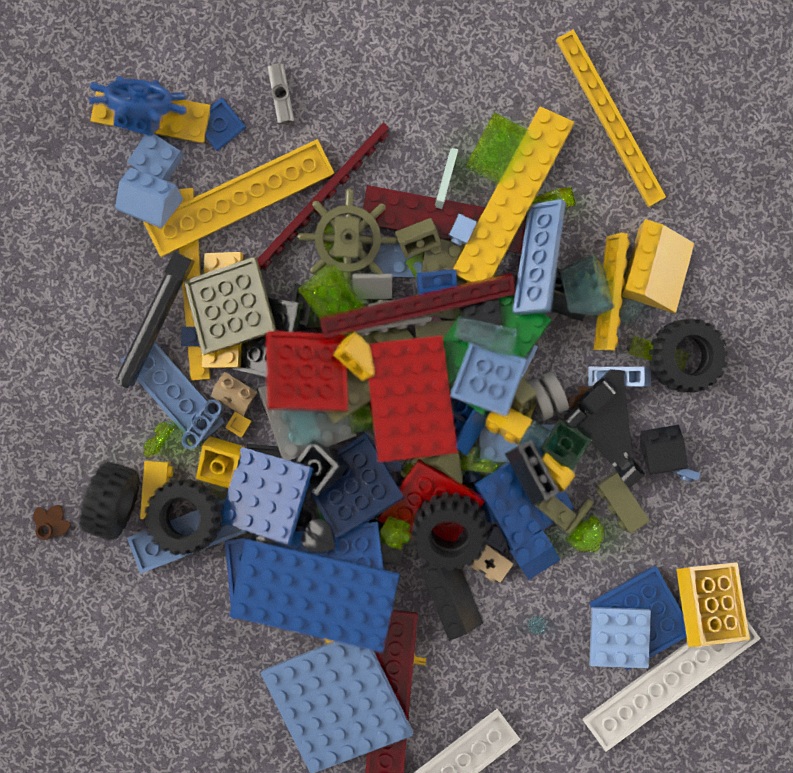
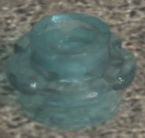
[527,616,546,635]

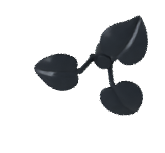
[246,487,336,552]

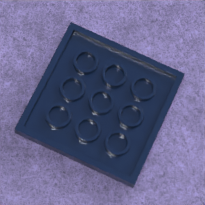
[311,434,405,540]

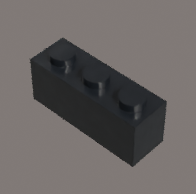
[505,439,559,506]

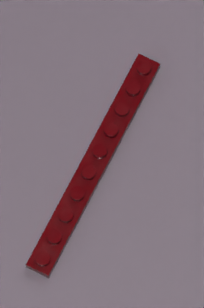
[257,122,389,271]
[320,273,515,338]

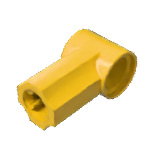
[541,453,575,492]

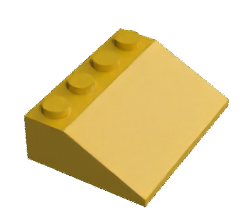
[621,219,694,314]
[676,563,750,647]

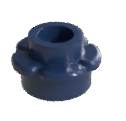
[463,469,481,484]

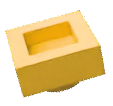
[225,411,252,438]

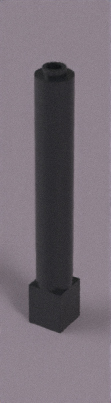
[116,252,195,388]

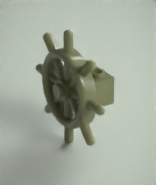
[298,188,398,289]

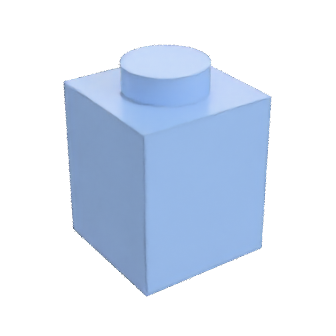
[449,214,477,246]

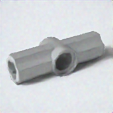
[267,63,295,125]

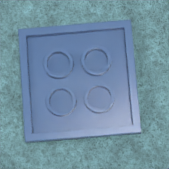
[450,341,527,417]

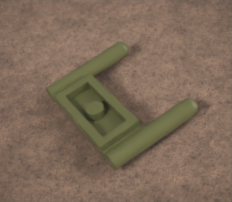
[529,496,594,536]

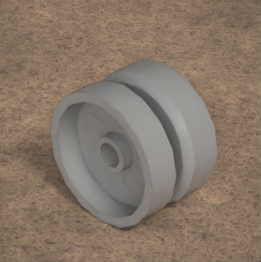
[528,371,569,421]

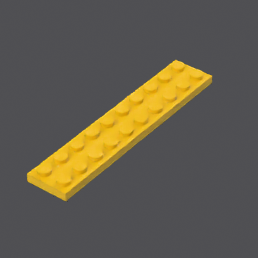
[453,106,574,283]
[143,139,335,258]

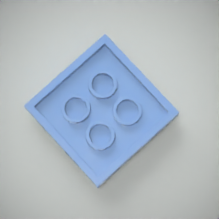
[589,607,651,668]

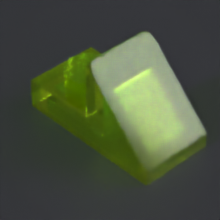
[460,446,498,473]

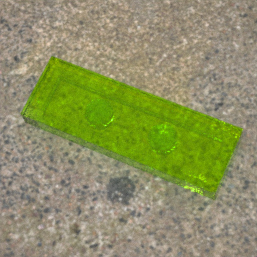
[628,336,689,371]

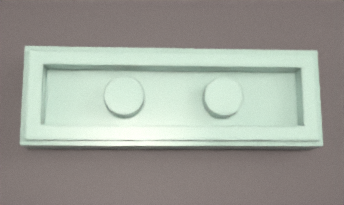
[435,148,458,209]

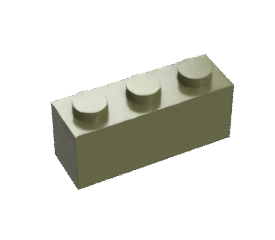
[596,472,650,534]

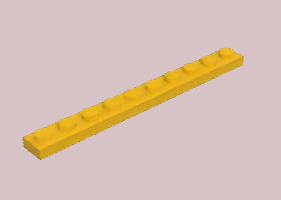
[556,29,666,207]
[178,188,211,380]

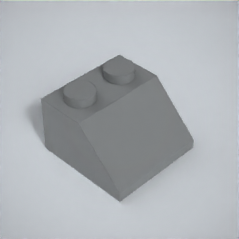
[353,274,392,304]

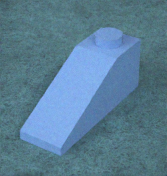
[588,367,651,386]

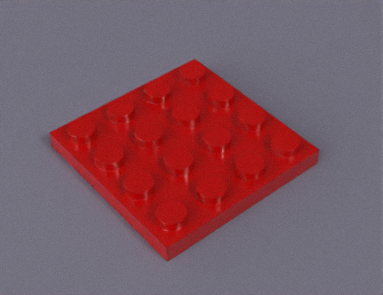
[266,331,348,412]
[378,459,485,541]

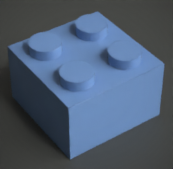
[127,133,184,181]

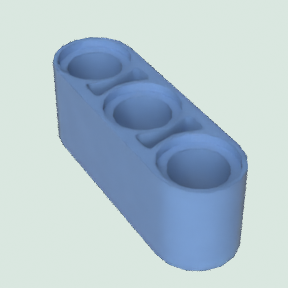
[181,400,224,449]

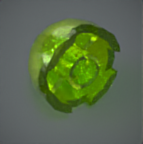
[565,516,605,553]

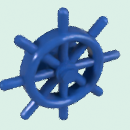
[88,76,187,136]

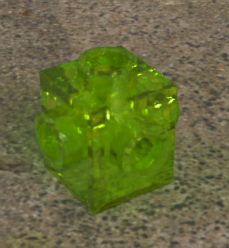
[380,516,412,550]

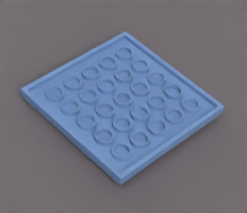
[260,641,413,773]

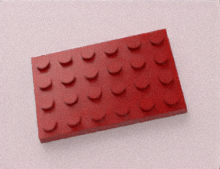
[368,335,457,462]

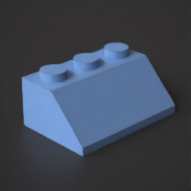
[115,167,183,228]

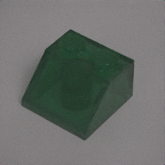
[540,419,592,471]

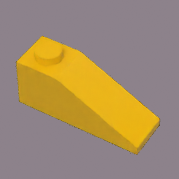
[140,460,174,519]

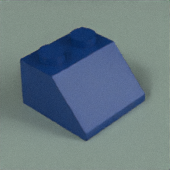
[508,530,560,580]

